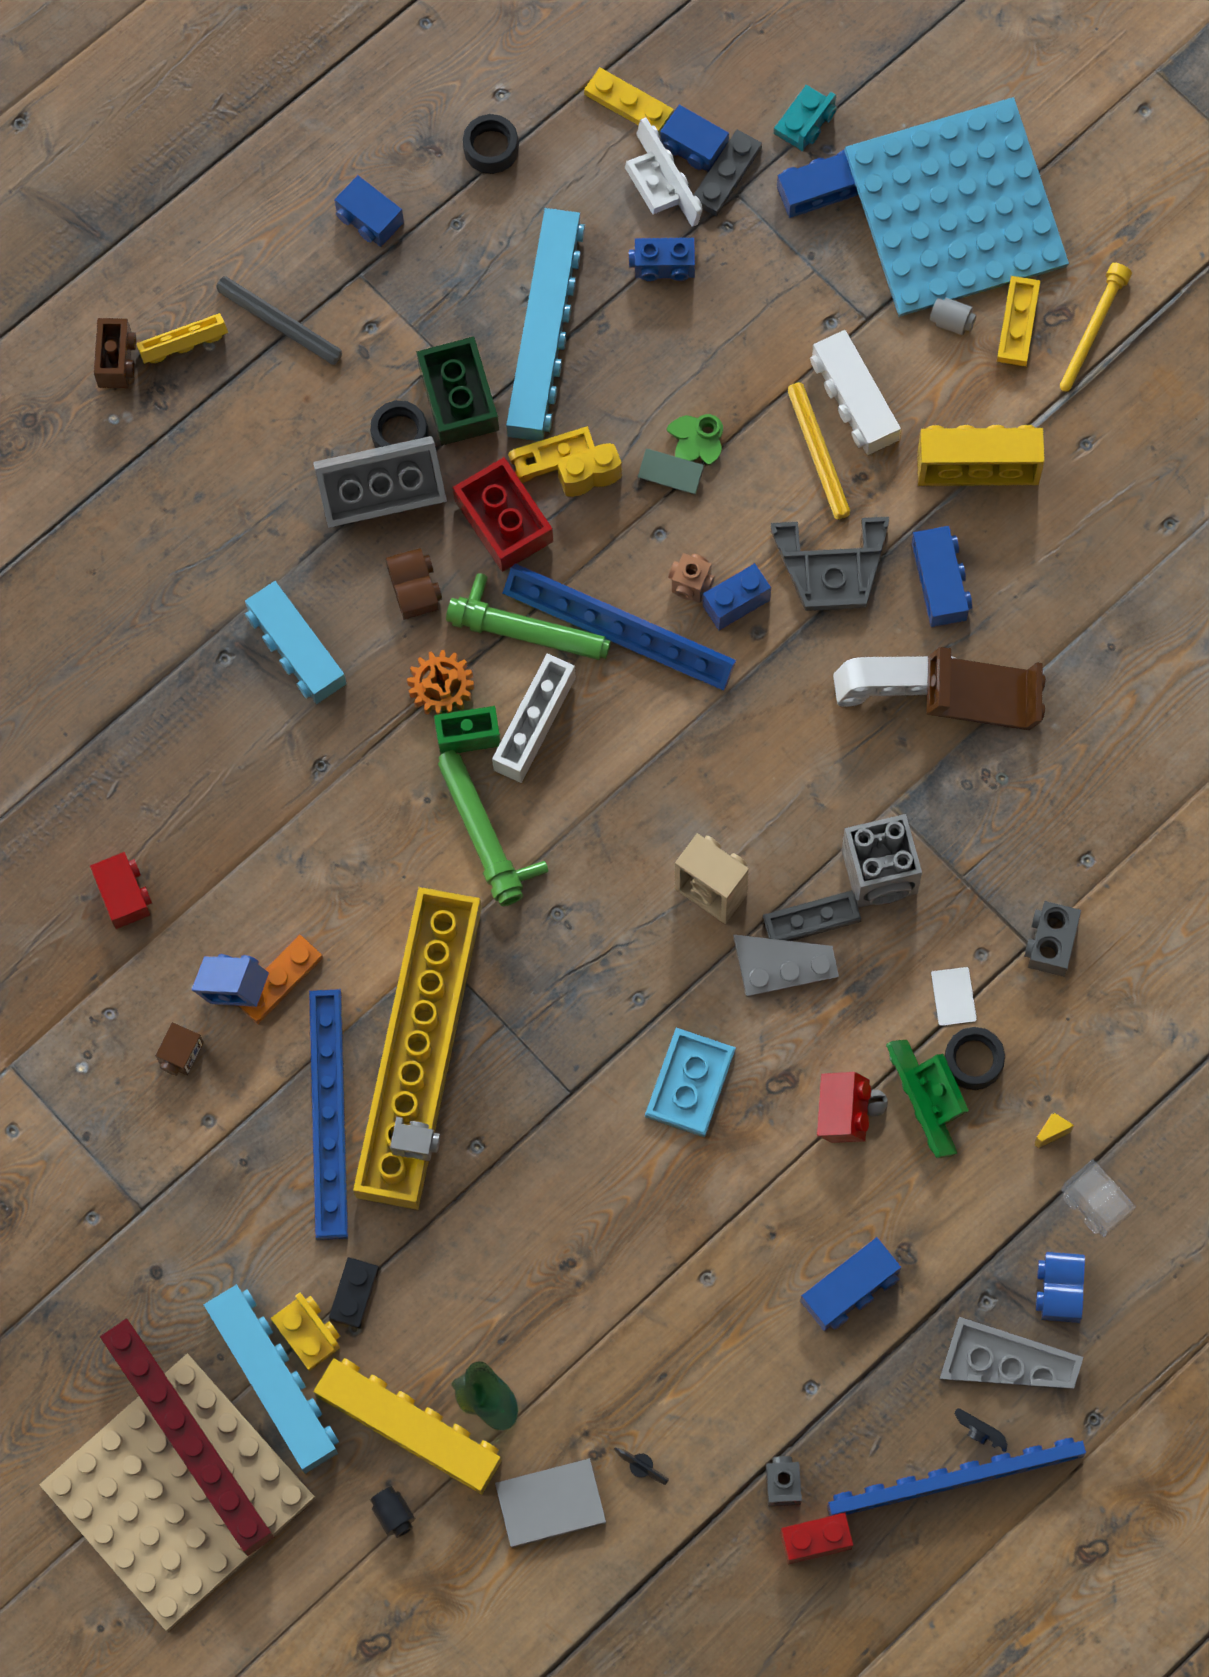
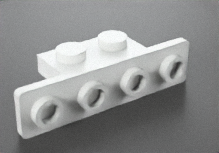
[625,118,702,227]

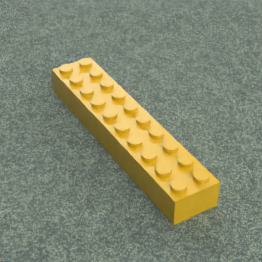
[353,887,482,1210]

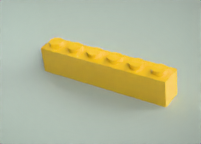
[313,1358,502,1495]

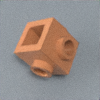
[668,553,715,603]

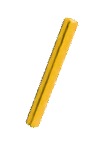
[788,382,850,520]

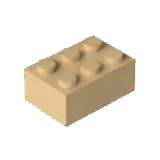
[675,833,749,924]

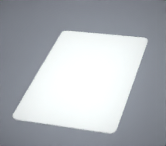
[931,967,977,1026]

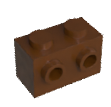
[94,318,137,389]

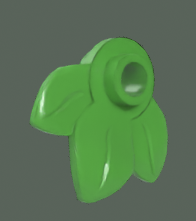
[667,414,723,465]

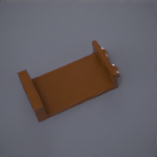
[927,647,1046,730]

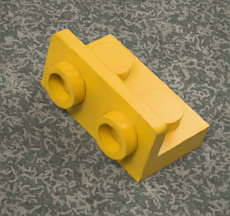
[271,1292,341,1371]

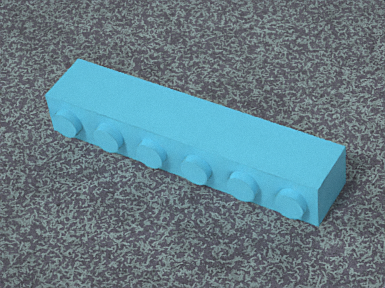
[203,1284,339,1474]

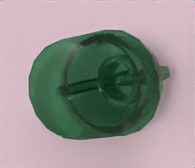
[451,1361,518,1431]

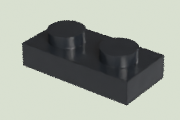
[329,1257,379,1329]

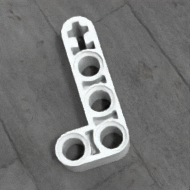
[833,656,955,707]

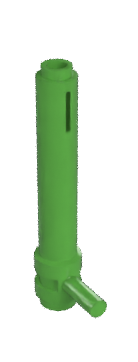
[446,573,611,660]
[438,750,548,906]

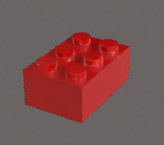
[453,457,554,572]

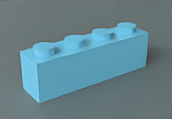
[245,581,347,704]

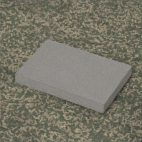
[495,1458,606,1548]

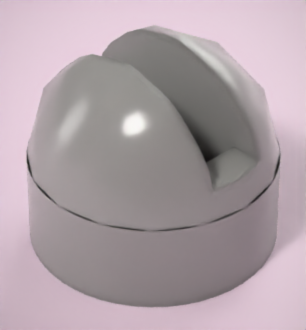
[867,1090,888,1116]

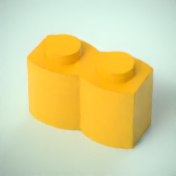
[557,443,622,497]

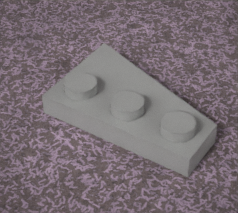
[733,935,839,996]

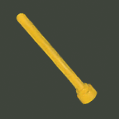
[1060,263,1132,392]

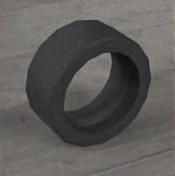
[462,114,519,174]
[370,400,428,448]
[945,1027,1005,1090]

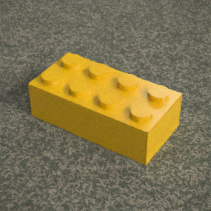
[917,425,1044,486]

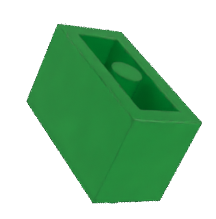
[434,706,501,755]

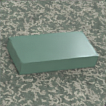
[638,448,705,495]

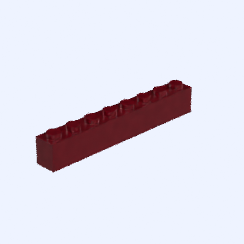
[100,1318,275,1556]

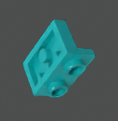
[773,85,837,151]

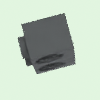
[1024,901,1081,977]

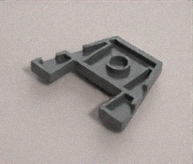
[770,517,889,611]

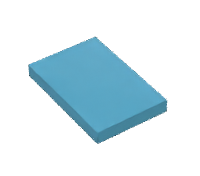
[645,1028,736,1137]

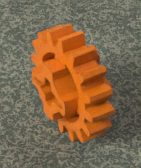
[407,650,474,715]

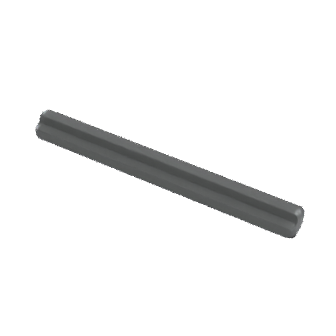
[216,276,342,365]

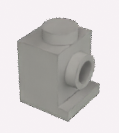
[390,1117,440,1161]

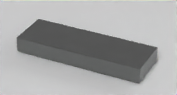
[762,890,861,941]

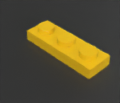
[584,67,674,135]
[996,276,1040,366]
[136,313,228,364]

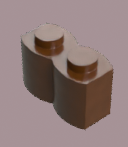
[386,548,442,620]

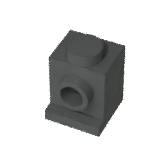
[766,1456,802,1506]

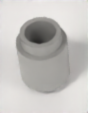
[930,298,976,335]

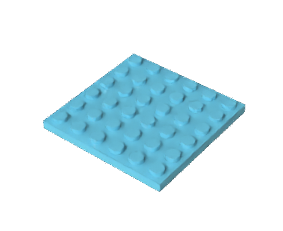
[844,97,1069,317]

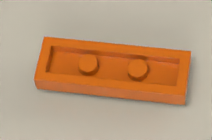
[238,934,323,1025]

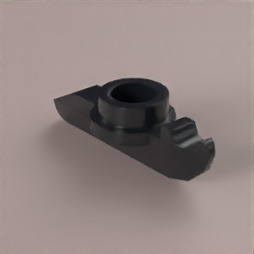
[954,1408,1008,1452]
[614,1447,669,1485]

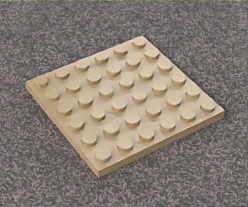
[39,1353,316,1632]

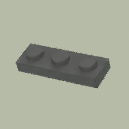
[693,129,762,217]

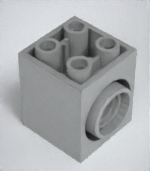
[842,814,922,908]

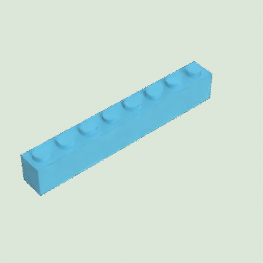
[506,208,585,441]

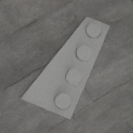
[940,1317,1084,1388]

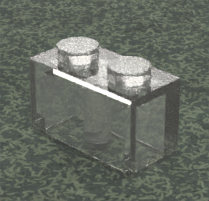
[1061,1159,1136,1237]

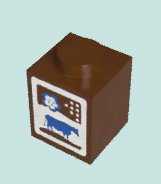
[155,1022,204,1076]

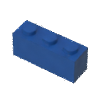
[777,150,859,218]
[911,526,972,627]
[800,1237,901,1331]

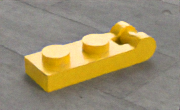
[508,426,595,483]

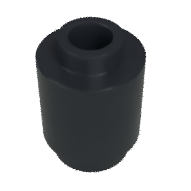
[370,1486,416,1538]

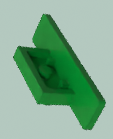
[886,1039,969,1158]

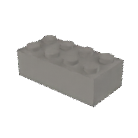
[313,436,447,528]

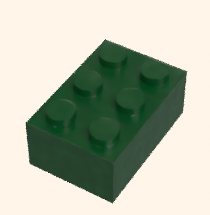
[416,336,499,446]

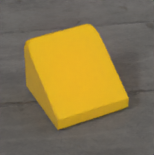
[1035,1113,1074,1148]

